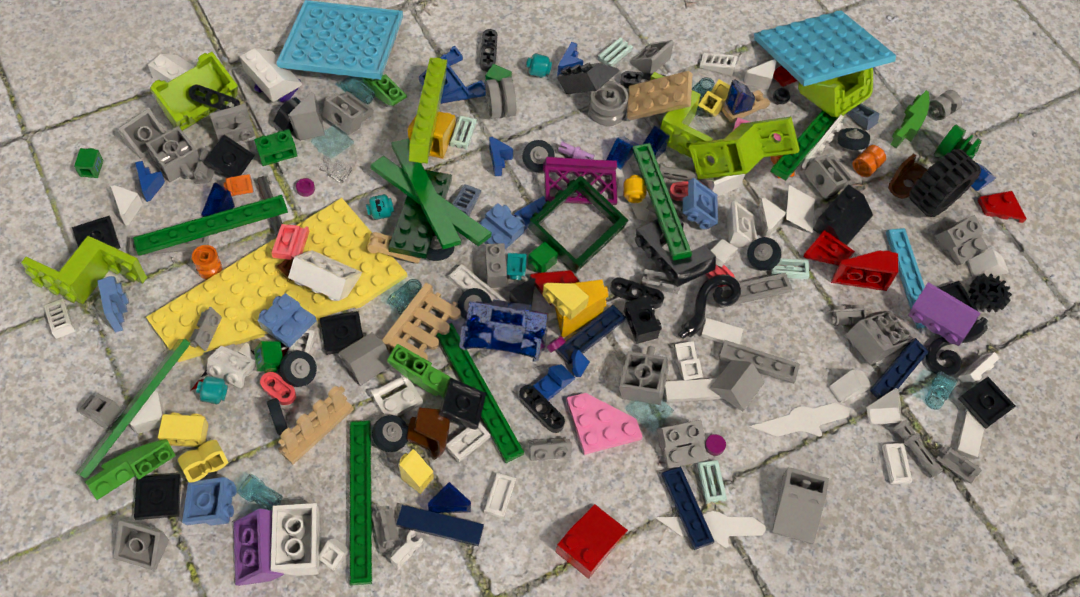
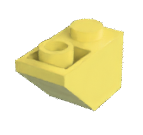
[543,283,589,320]
[399,449,434,494]

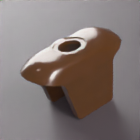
[888,153,931,199]
[406,407,450,460]

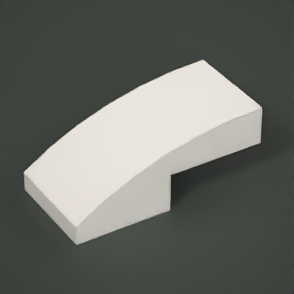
[673,341,703,380]

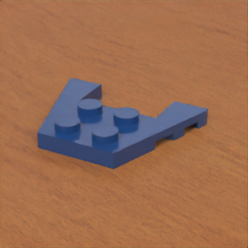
[419,46,486,104]

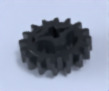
[968,273,1012,313]

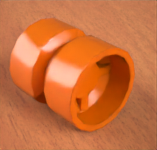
[852,145,886,177]
[192,245,222,280]

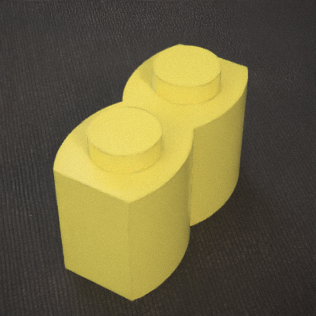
[177,440,228,483]

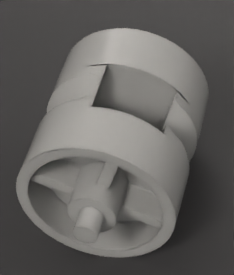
[928,90,962,120]

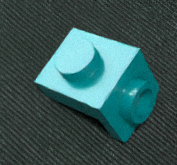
[507,253,527,280]

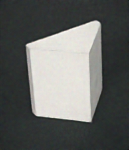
[697,174,745,196]
[727,201,757,248]

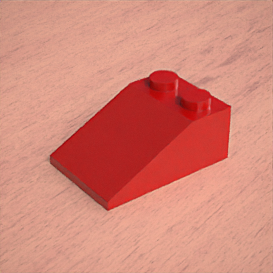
[831,250,898,291]
[556,504,628,579]

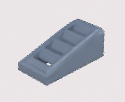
[846,103,880,131]
[452,184,481,216]

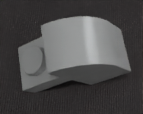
[78,393,121,428]

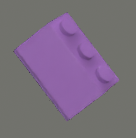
[908,282,981,346]
[233,509,284,586]

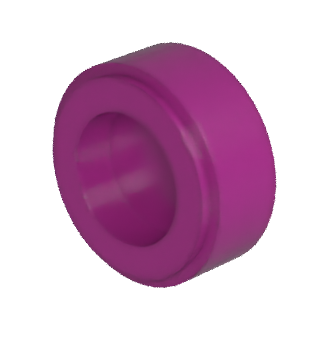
[296,178,315,197]
[546,336,566,353]
[705,434,726,456]

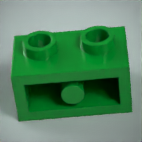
[254,129,298,166]

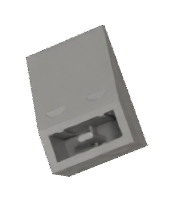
[845,311,914,365]
[772,467,829,544]

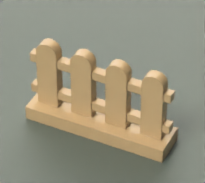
[382,283,461,360]
[278,386,354,465]

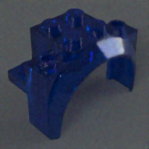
[459,299,549,362]

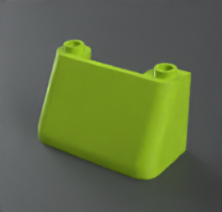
[150,52,238,131]
[798,68,873,118]

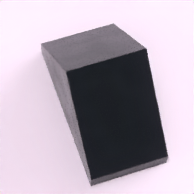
[509,278,536,321]

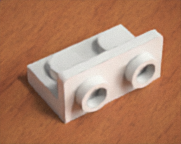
[207,346,256,388]

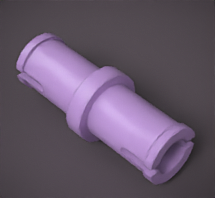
[558,141,595,160]

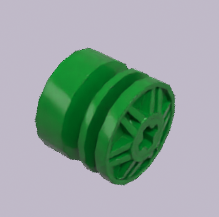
[934,124,982,159]

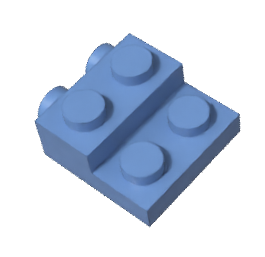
[682,178,718,229]
[479,203,525,249]
[98,276,129,332]
[257,293,317,348]
[182,477,237,526]

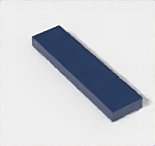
[556,305,626,364]
[870,338,928,399]
[661,466,714,550]
[396,505,484,547]

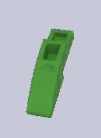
[359,74,407,106]
[891,90,930,148]
[387,344,452,397]
[85,439,176,500]

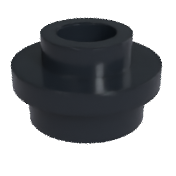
[773,88,790,104]

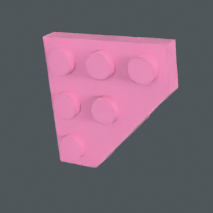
[566,393,643,455]

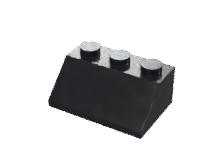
[557,62,619,94]
[813,184,873,245]

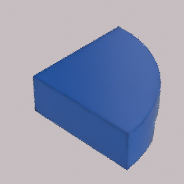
[571,349,590,377]

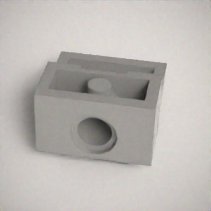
[322,91,374,135]
[210,104,255,142]
[804,155,855,199]
[935,215,988,266]
[656,420,708,469]

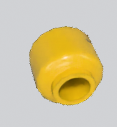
[623,175,647,203]

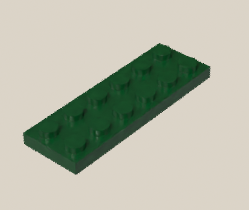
[389,170,452,259]

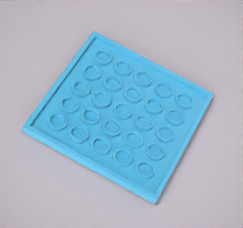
[277,0,403,80]
[754,11,896,86]

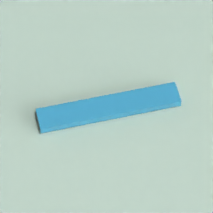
[886,228,927,329]

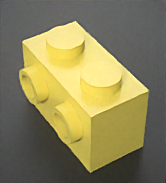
[158,413,209,447]

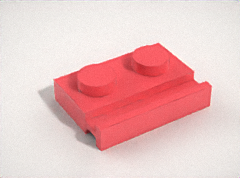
[272,224,309,260]

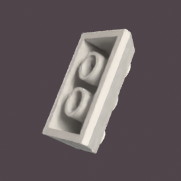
[240,48,302,102]
[148,54,195,83]
[288,250,362,301]
[271,503,320,576]

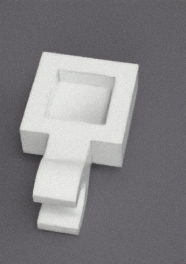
[391,530,423,570]

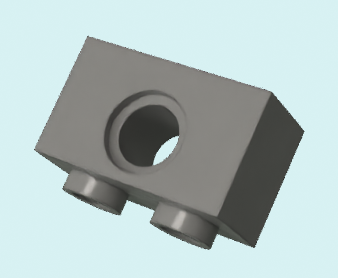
[485,243,507,288]

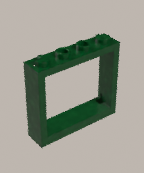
[528,175,629,274]

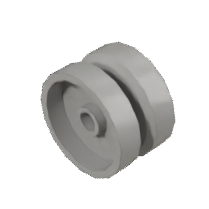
[485,77,517,119]
[588,81,629,126]

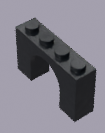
[635,217,716,287]

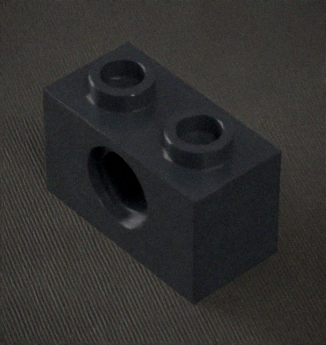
[623,297,662,344]

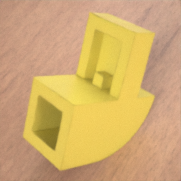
[698,79,734,117]

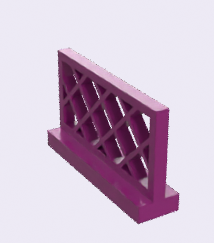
[543,157,617,205]

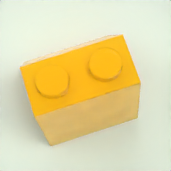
[408,112,456,159]
[555,279,608,337]

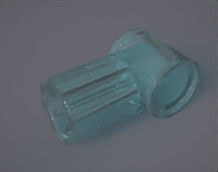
[340,76,375,105]
[237,474,283,511]

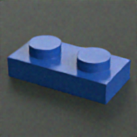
[514,196,554,230]

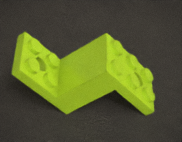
[651,72,713,158]
[689,116,800,179]
[21,236,147,305]

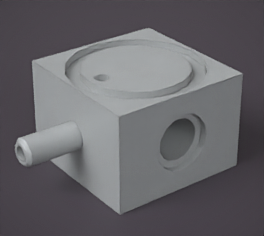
[146,126,201,182]
[620,346,669,405]

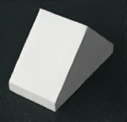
[743,59,777,90]
[111,185,143,226]
[758,198,786,238]
[967,249,1009,277]
[829,370,873,403]
[866,388,901,424]
[130,391,165,434]

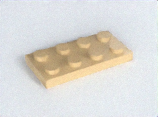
[627,71,693,120]

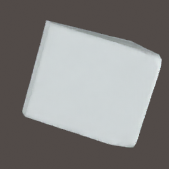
[319,538,350,571]

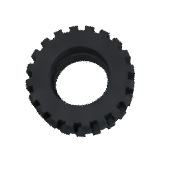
[909,149,981,217]

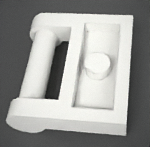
[370,374,423,416]

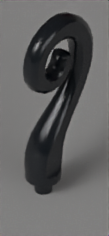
[678,274,741,339]
[926,317,988,377]

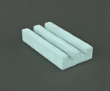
[598,37,633,67]
[450,115,477,150]
[771,258,809,279]
[697,460,727,504]

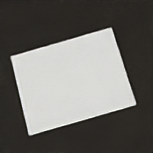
[786,185,815,233]

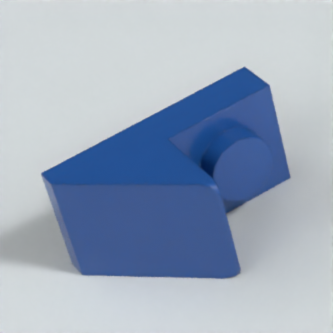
[557,42,584,76]
[489,137,513,176]
[135,161,165,202]
[971,163,996,191]
[533,364,575,401]

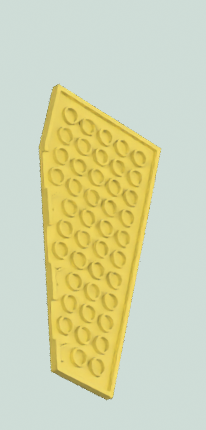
[146,198,408,362]

